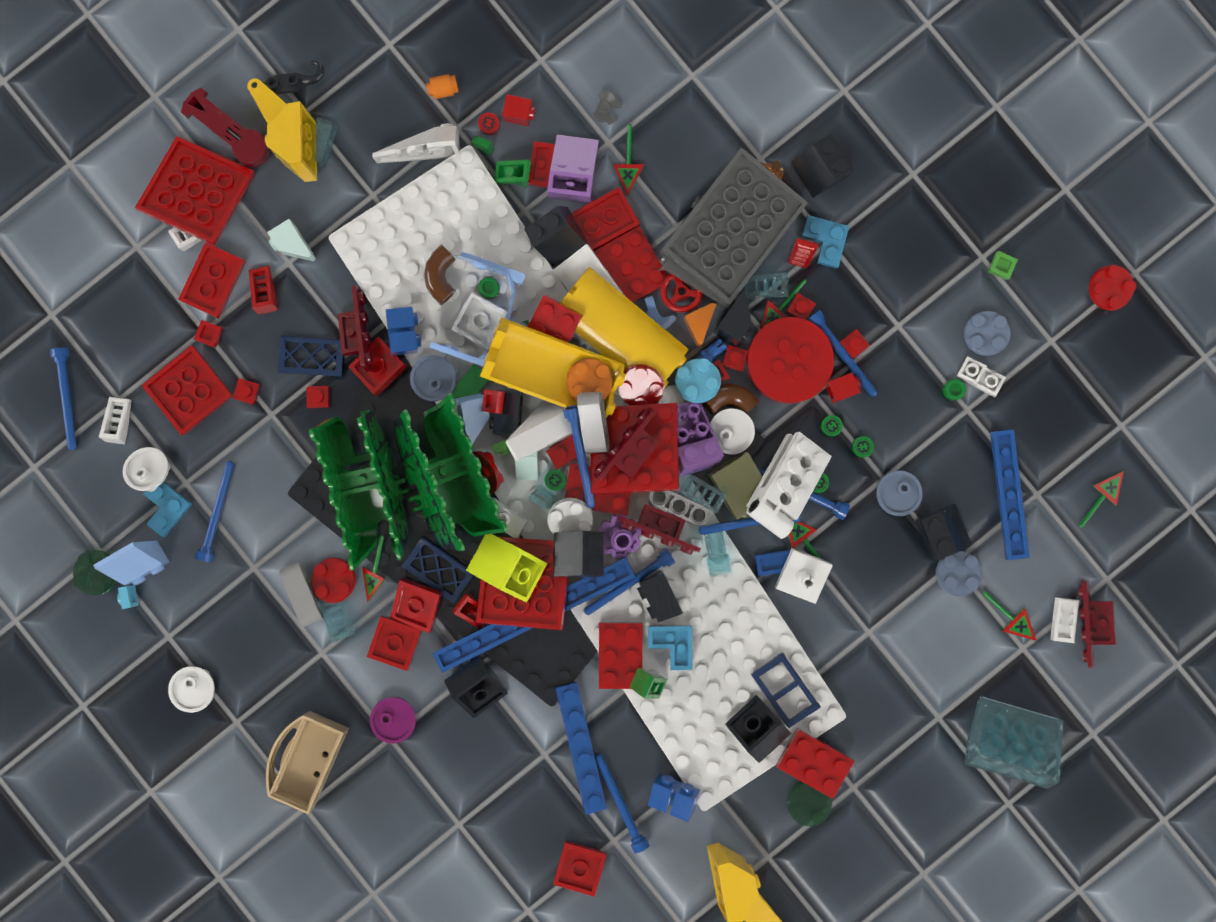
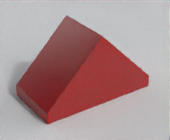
[452,592,486,629]

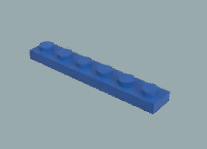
[990,430,1030,560]
[555,682,607,815]

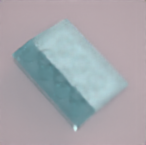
[964,696,1063,789]

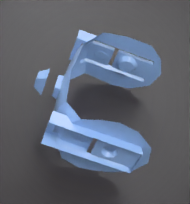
[426,251,528,366]

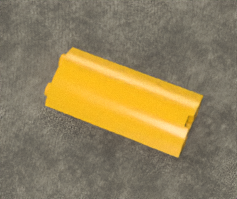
[560,267,689,388]
[480,317,626,418]

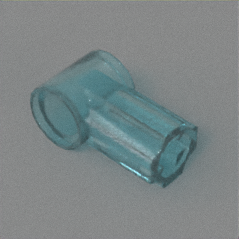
[704,531,732,577]

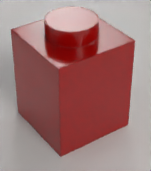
[502,94,536,127]
[826,373,861,404]

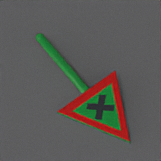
[613,124,644,196]
[760,279,807,330]
[1079,471,1124,528]
[789,522,821,559]
[362,534,386,602]
[983,591,1037,641]

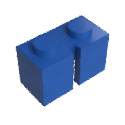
[386,307,421,356]
[648,774,700,822]

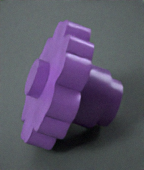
[597,514,641,559]

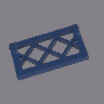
[278,335,344,377]
[402,536,475,604]

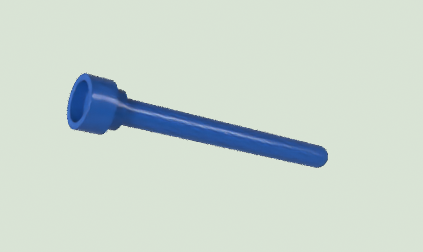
[807,310,877,397]
[50,348,77,450]
[563,405,595,508]
[195,461,235,562]
[756,466,850,520]
[698,516,801,535]
[584,548,676,615]
[595,754,650,854]

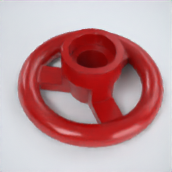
[660,274,703,313]

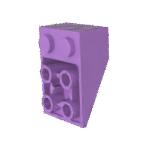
[547,135,599,203]
[678,402,724,477]

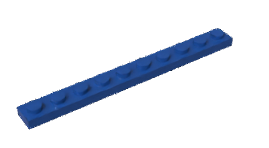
[432,557,636,673]

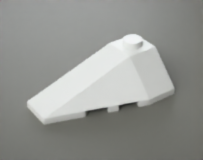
[372,123,460,163]

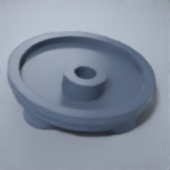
[964,311,1011,356]
[410,355,456,401]
[876,471,922,516]
[936,551,982,596]

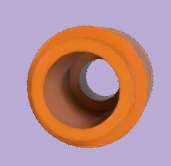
[426,74,458,99]

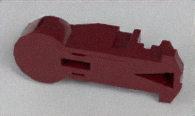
[181,88,270,167]

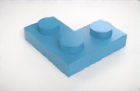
[802,215,849,269]
[143,481,192,538]
[648,625,693,670]

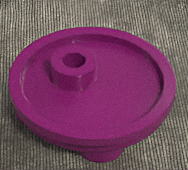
[370,697,416,744]

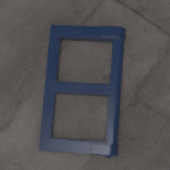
[751,652,821,728]

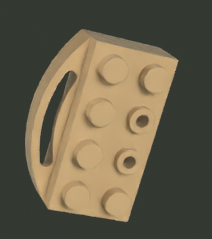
[266,711,349,814]

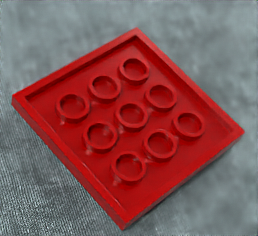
[135,136,255,246]
[591,403,679,495]
[476,537,568,630]

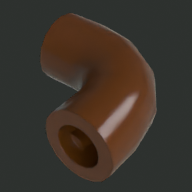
[424,245,456,305]
[702,383,760,414]

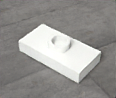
[493,497,529,538]
[1050,597,1079,643]

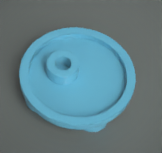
[675,358,721,403]

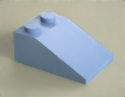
[93,540,170,586]

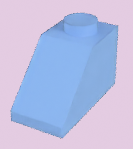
[455,393,490,444]

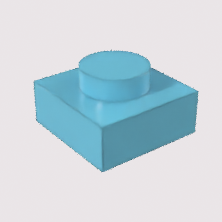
[117,585,139,609]

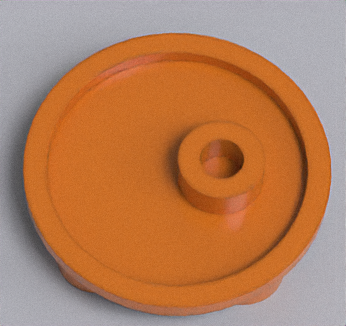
[566,358,613,401]

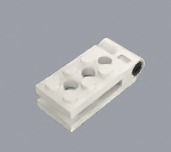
[746,432,832,539]

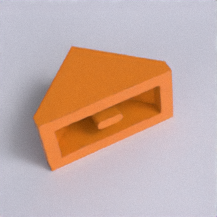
[684,303,716,347]

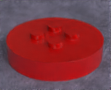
[746,317,834,404]

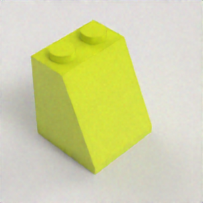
[466,534,548,603]

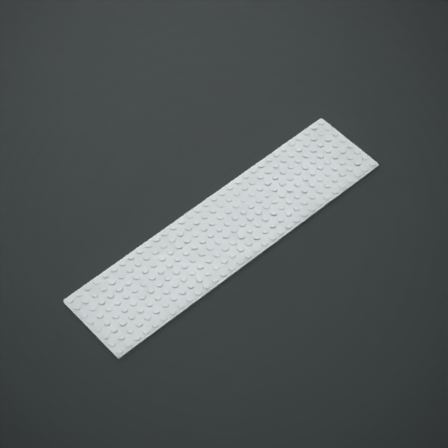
[329,145,846,811]

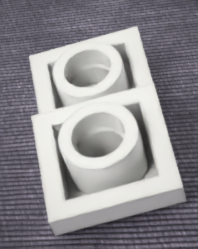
[957,356,1006,397]

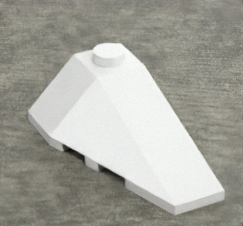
[506,400,581,461]

